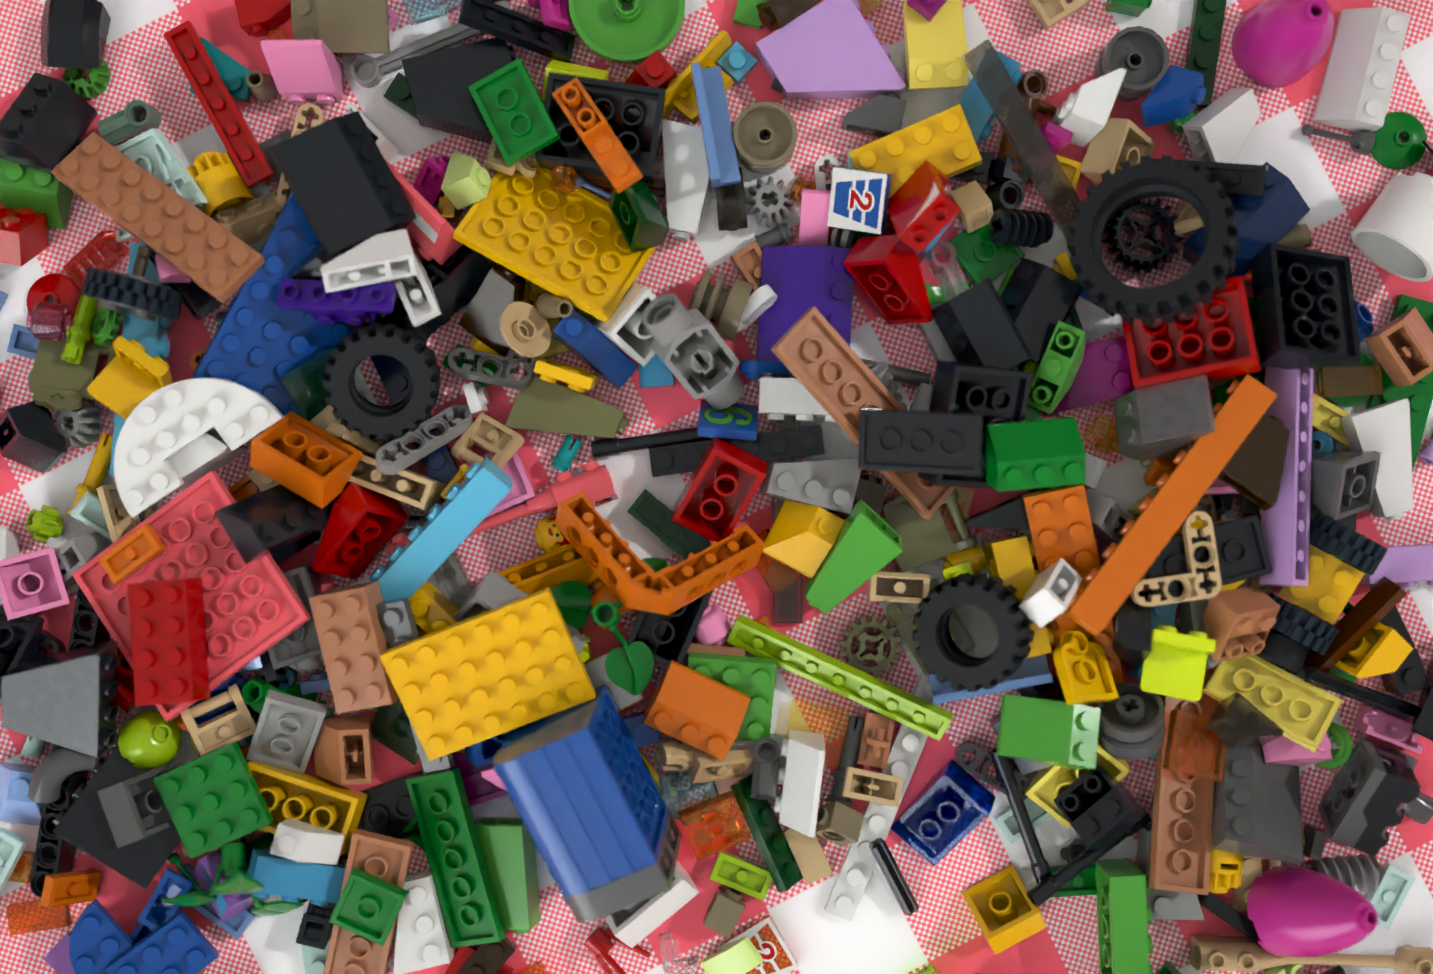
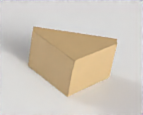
[841,766,904,807]

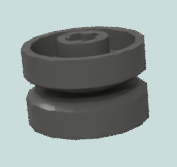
[1095,26,1169,101]
[1096,682,1166,760]

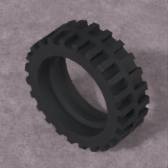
[1067,155,1239,326]

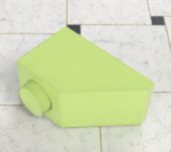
[441,151,491,210]

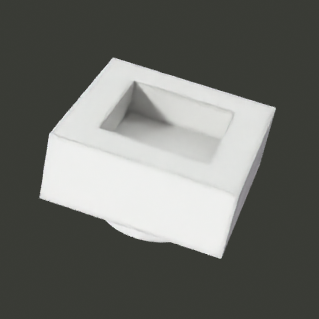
[462,382,490,414]

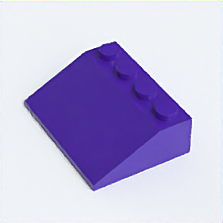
[756,246,853,362]

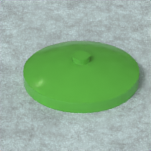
[569,0,685,64]

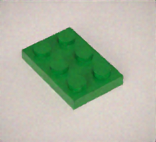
[468,58,561,167]

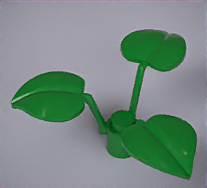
[551,558,668,696]
[161,843,305,916]

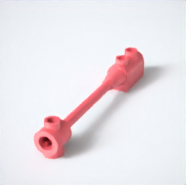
[387,461,618,556]

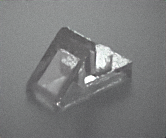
[658,931,699,974]

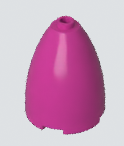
[1232,0,1334,88]
[1247,866,1378,957]

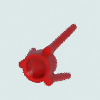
[584,927,651,974]

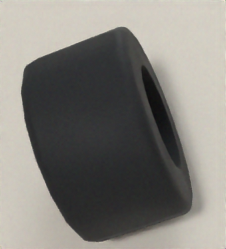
[1255,629,1309,675]

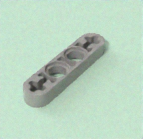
[376,404,473,475]

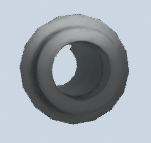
[755,223,793,250]

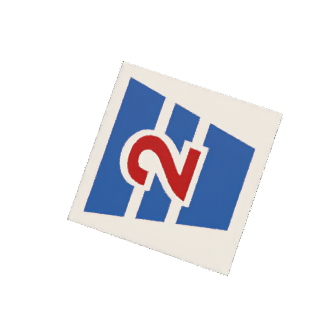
[827,166,891,235]

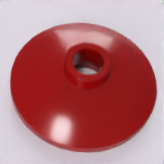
[26,273,82,331]

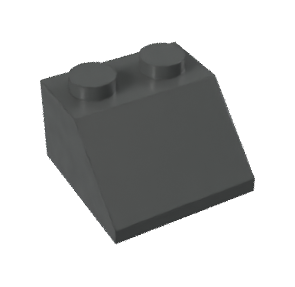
[97,766,174,848]

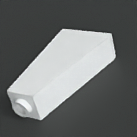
[662,119,710,241]
[1340,398,1414,521]

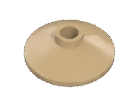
[500,301,551,358]

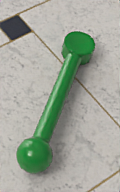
[168,853,203,892]

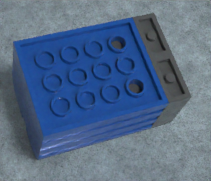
[492,684,682,923]

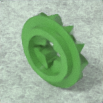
[62,59,110,99]
[91,307,123,347]
[1315,722,1354,769]

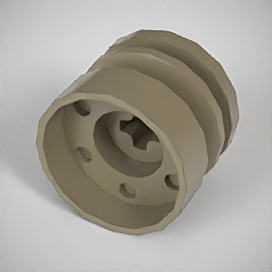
[688,268,754,342]

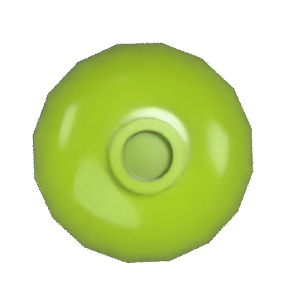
[118,709,182,770]

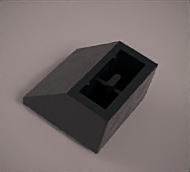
[0,401,67,473]
[1053,763,1146,851]

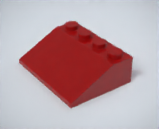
[1122,275,1261,390]

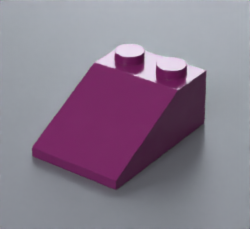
[1044,336,1136,416]

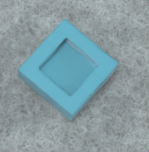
[717,41,758,84]

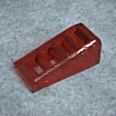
[63,231,130,290]

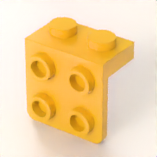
[87,335,173,420]

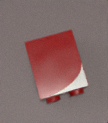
[888,160,961,252]

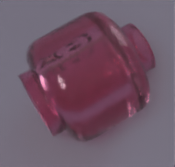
[26,302,75,341]

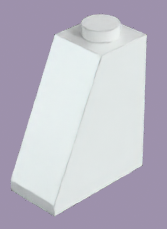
[1182,88,1261,163]

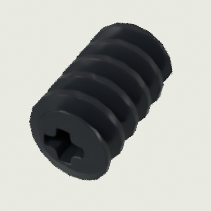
[988,207,1053,248]

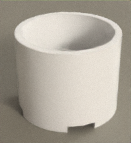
[1351,171,1433,282]

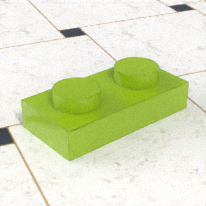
[709,849,772,901]

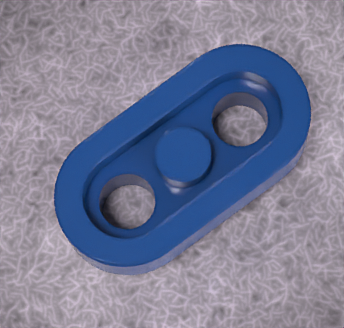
[739,360,795,380]

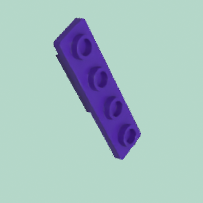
[277,279,397,326]

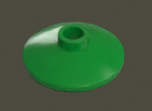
[1371,112,1427,170]

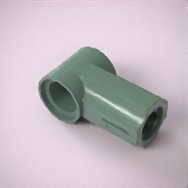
[97,100,162,146]

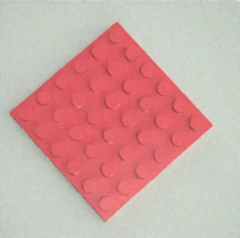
[72,471,312,721]

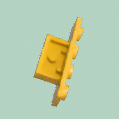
[663,30,734,125]

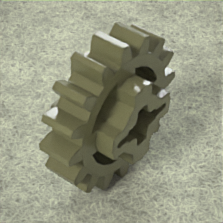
[838,615,902,678]

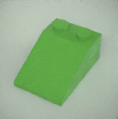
[996,694,1101,770]

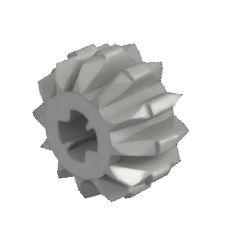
[745,176,794,227]
[53,400,104,448]

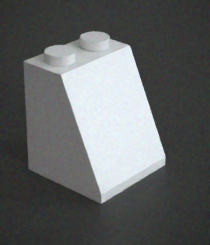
[593,283,657,367]
[167,427,245,490]

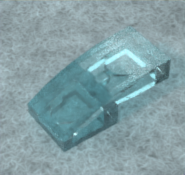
[402,0,462,26]

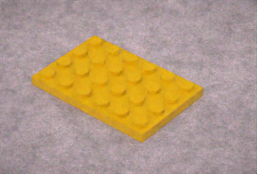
[453,164,658,322]
[379,587,596,761]

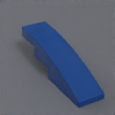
[130,868,194,943]

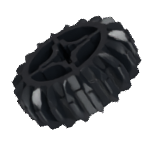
[1102,197,1182,274]

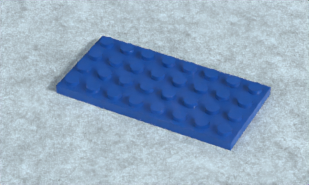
[191,192,352,437]

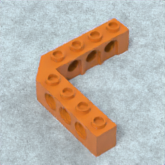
[555,491,765,615]

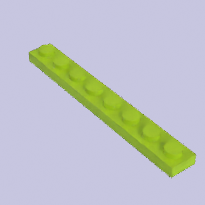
[727,614,953,741]

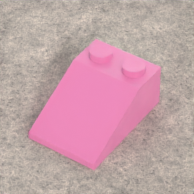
[261,40,344,105]

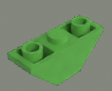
[1028,321,1087,414]

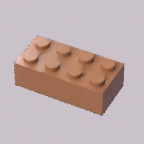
[309,580,399,714]

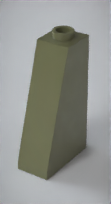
[505,375,628,439]

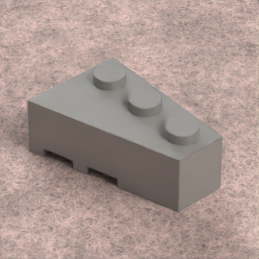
[759,458,861,515]
[1137,824,1205,920]

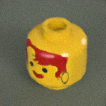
[533,514,571,553]

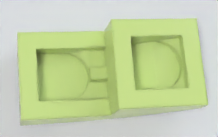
[700,936,764,974]

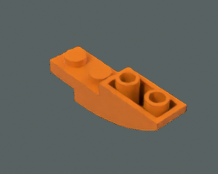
[552,77,643,194]

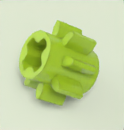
[25,505,64,543]

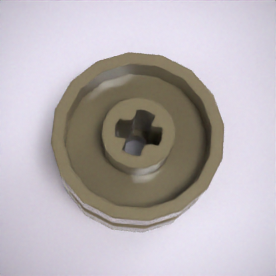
[733,101,797,174]

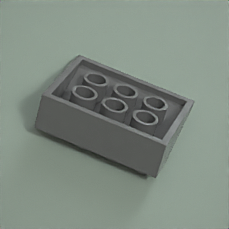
[1212,725,1303,865]

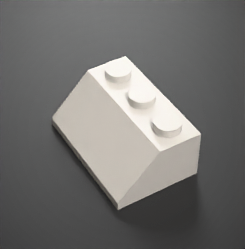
[1051,68,1126,147]
[774,730,825,838]
[605,860,700,948]

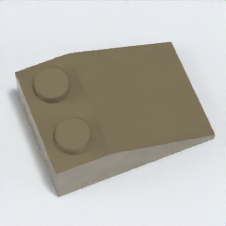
[290,0,390,54]

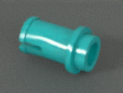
[551,434,583,472]

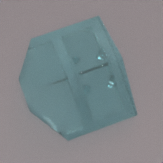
[658,771,719,823]

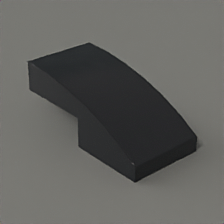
[295,896,340,950]

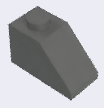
[840,93,907,138]

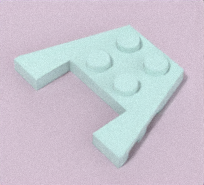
[115,128,208,242]

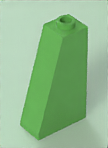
[805,499,903,615]
[474,817,541,934]

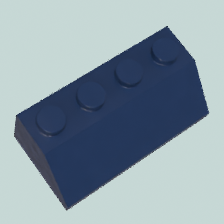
[1183,162,1310,279]

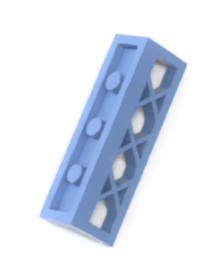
[691,62,741,188]
[928,654,1053,705]

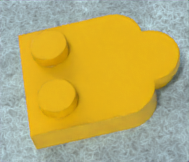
[1053,631,1119,705]

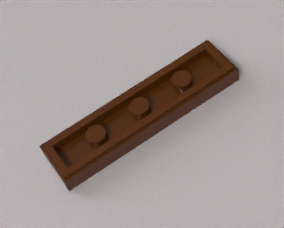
[1304,576,1407,672]

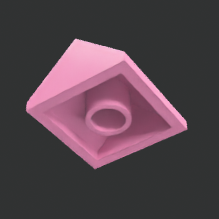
[0,547,70,620]

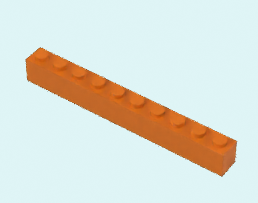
[1065,374,1278,636]

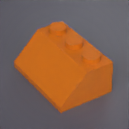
[250,411,362,509]
[643,660,751,760]

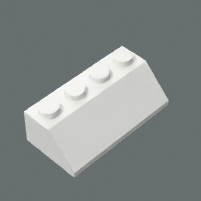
[1313,7,1411,132]

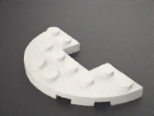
[114,377,284,518]

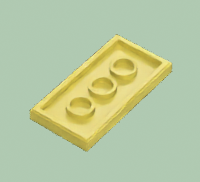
[1203,655,1343,752]

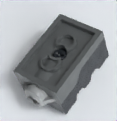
[268,565,324,673]
[1318,738,1421,857]

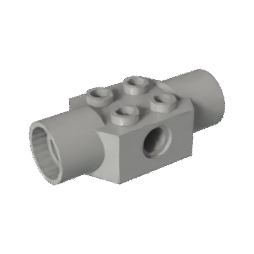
[642,293,744,410]

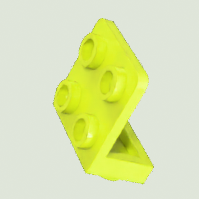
[1140,625,1216,701]

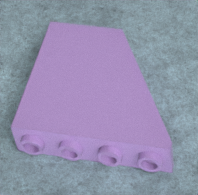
[755,0,907,100]

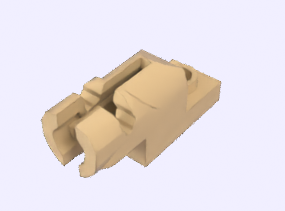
[654,739,753,784]

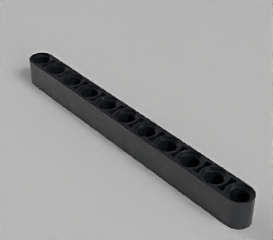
[30,587,110,898]

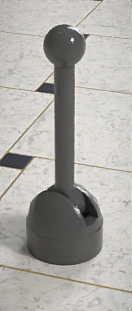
[1301,124,1376,155]

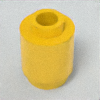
[942,545,988,574]

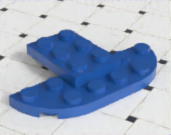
[69,899,219,974]

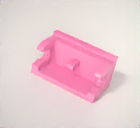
[1352,703,1423,754]

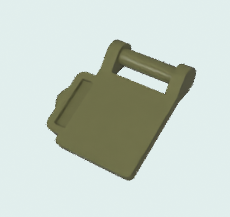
[29,338,116,411]
[883,489,978,572]

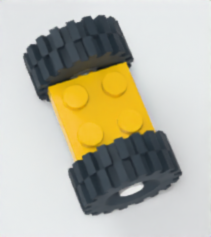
[1269,513,1388,655]

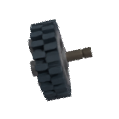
[81,246,184,322]

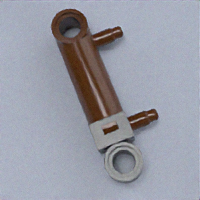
[985,69,1057,212]

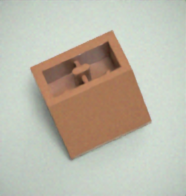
[1364,307,1433,388]
[1202,586,1281,662]
[313,715,375,785]

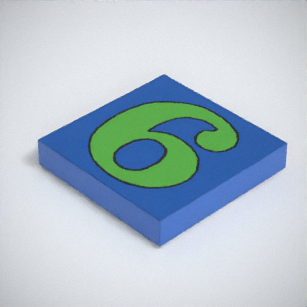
[697,401,758,441]

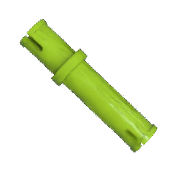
[61,294,99,364]

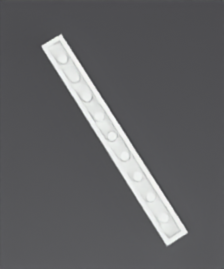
[824,671,942,923]

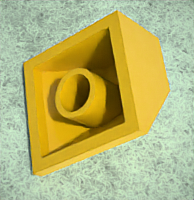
[762,500,845,578]
[1334,623,1414,679]

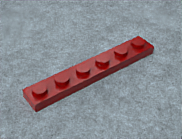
[163,20,276,189]

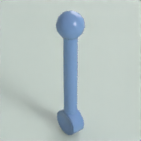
[573,175,612,199]

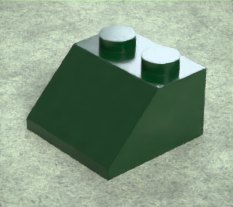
[609,179,669,253]

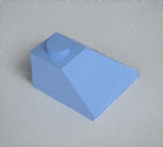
[0,762,43,826]

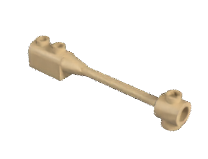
[1190,935,1433,974]

